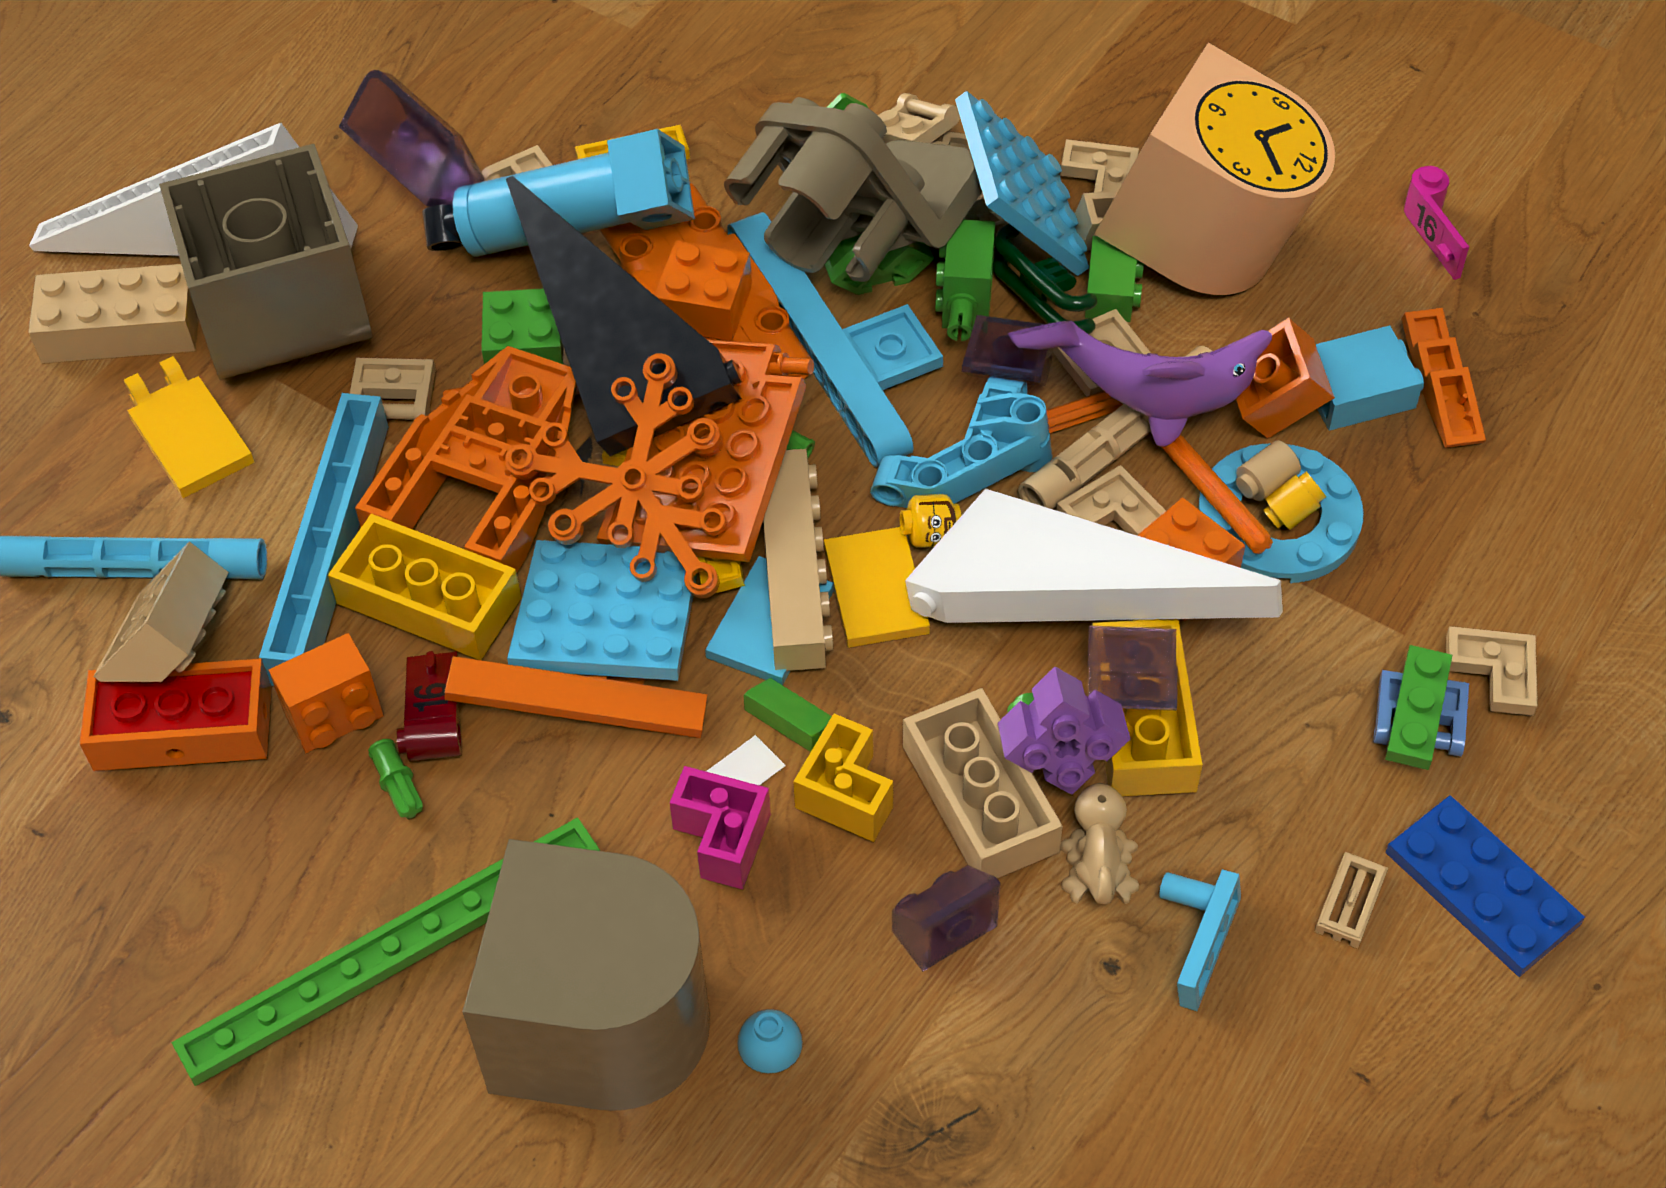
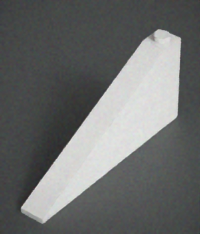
[29,123,358,256]
[905,489,1283,623]

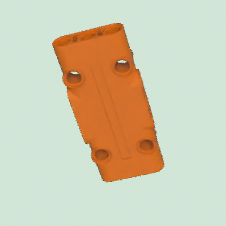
[600,183,815,380]

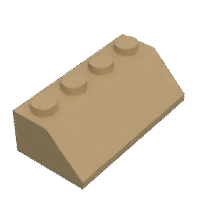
[93,541,229,682]

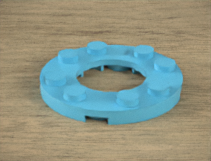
[1198,443,1363,583]

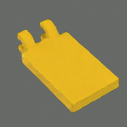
[124,356,255,498]

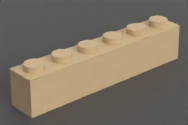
[763,449,833,671]

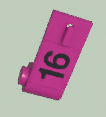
[1404,166,1469,280]

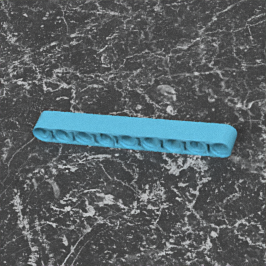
[727,212,914,467]

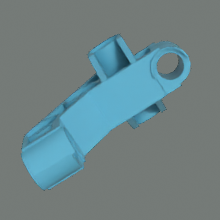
[870,376,1053,508]

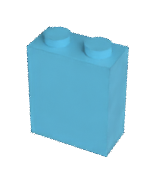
[1316,325,1424,431]

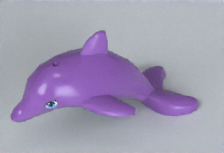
[1008,320,1272,447]

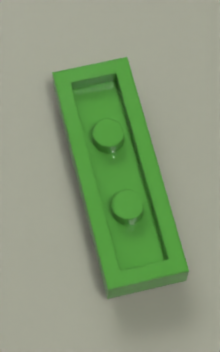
[1385,645,1453,770]

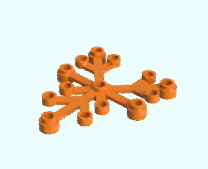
[505,353,726,599]

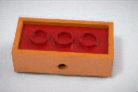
[80,659,272,771]

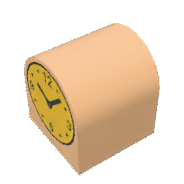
[1094,42,1335,295]

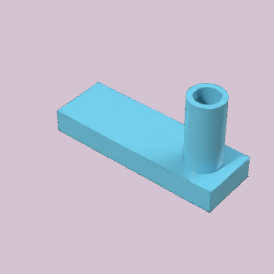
[1159,869,1241,1011]

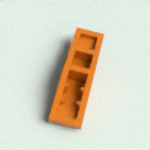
[1401,308,1486,448]

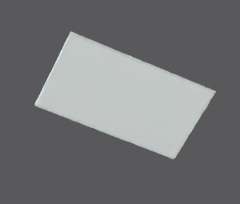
[706,735,786,785]

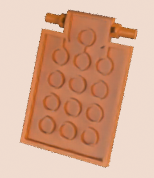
[597,340,814,562]

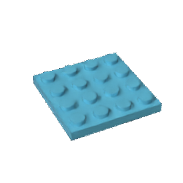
[955,91,1089,276]
[507,540,697,681]

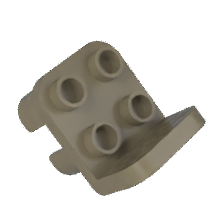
[724,97,982,282]

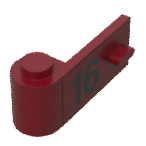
[397,651,462,762]

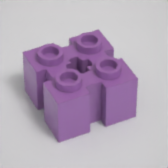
[998,667,1130,795]

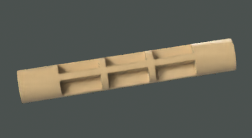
[1018,346,1212,509]

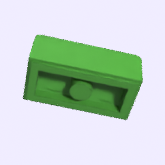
[743,678,832,752]

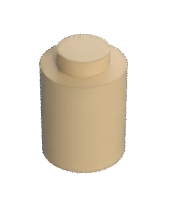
[1236,440,1301,501]

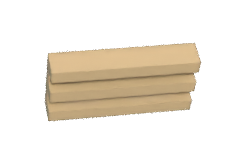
[1315,852,1388,949]

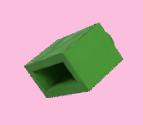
[1085,236,1144,322]

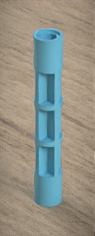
[0,536,267,579]

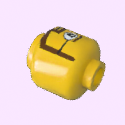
[899,494,961,548]

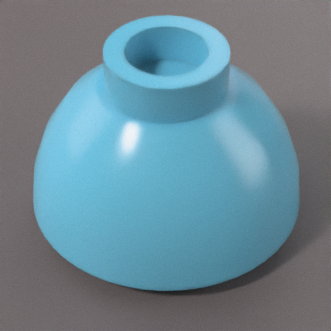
[738,1009,803,1073]

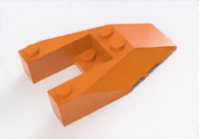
[355,346,577,573]

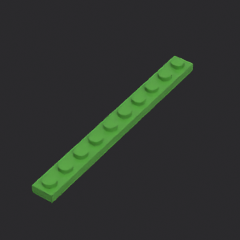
[171,817,600,1086]

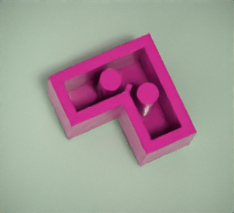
[670,766,771,889]

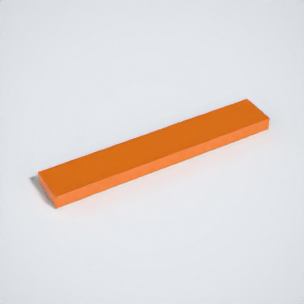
[445,656,708,738]

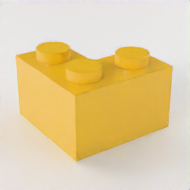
[793,713,893,842]

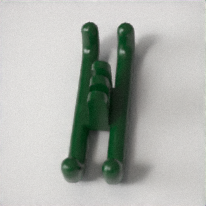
[993,223,1097,334]

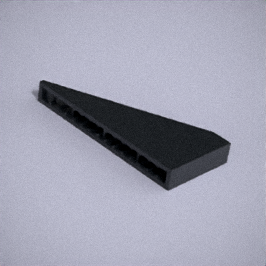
[506,176,742,456]

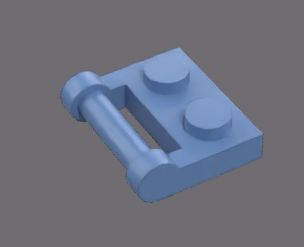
[1373,670,1469,757]

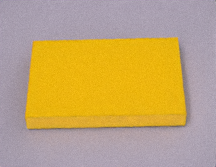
[824,527,930,648]

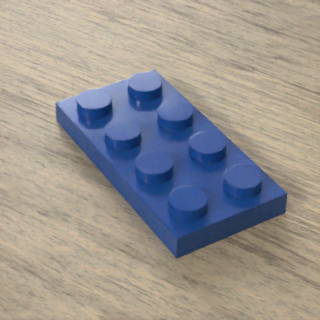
[1385,795,1585,977]

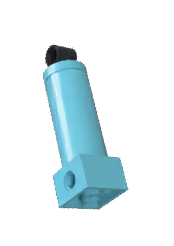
[422,129,695,257]

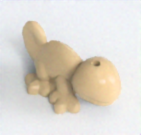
[1060,783,1139,905]

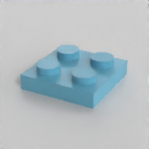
[842,304,943,390]

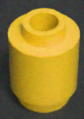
[1263,471,1327,530]

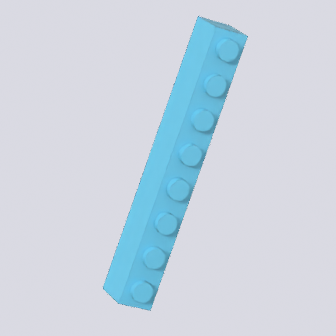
[259,393,389,686]

